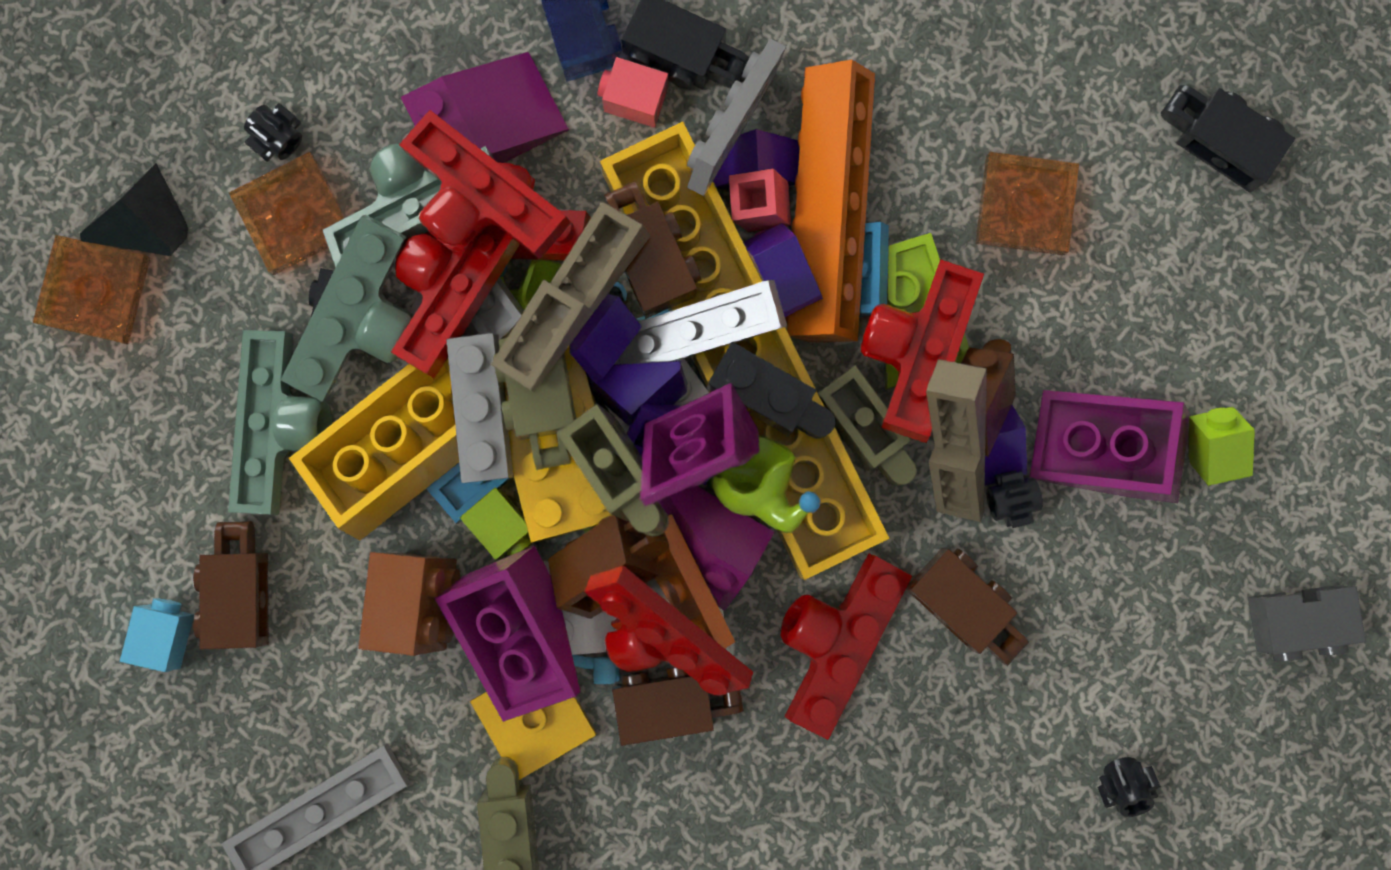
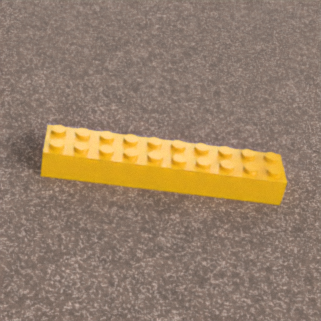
[600,122,890,580]

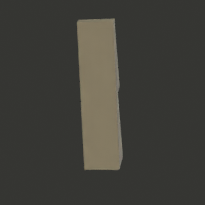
[490,202,650,392]
[926,359,987,522]

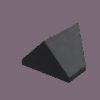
[80,163,188,256]

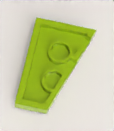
[885,233,969,390]

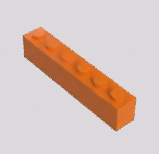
[786,59,875,343]

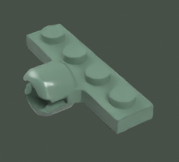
[323,143,494,267]
[281,214,414,402]
[228,330,333,515]

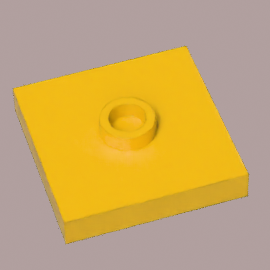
[470,692,597,780]

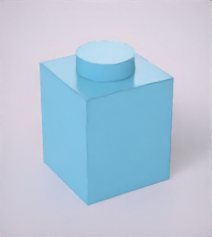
[120,598,194,672]

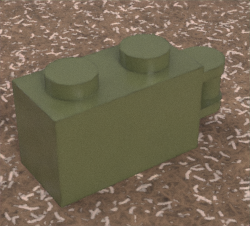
[493,338,577,470]
[818,365,917,486]
[557,404,669,536]
[477,757,539,870]

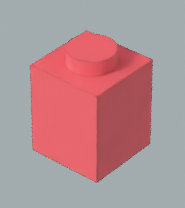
[597,57,669,128]
[729,169,791,232]

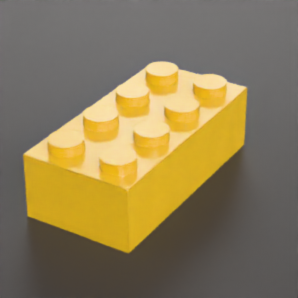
[504,346,611,542]
[289,358,459,541]

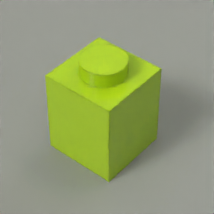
[1188,407,1255,486]
[459,487,533,560]

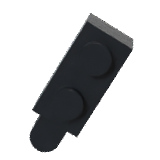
[621,0,749,90]
[1161,85,1296,193]
[707,342,835,439]

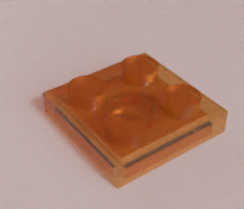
[228,152,346,275]
[975,152,1079,255]
[32,235,151,345]

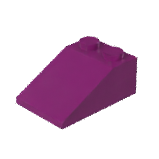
[400,52,569,163]
[640,383,760,507]
[1030,390,1191,503]
[659,486,774,611]
[435,546,580,722]

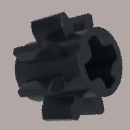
[244,103,302,162]
[986,470,1043,528]
[1097,757,1161,817]

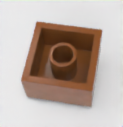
[358,552,460,656]

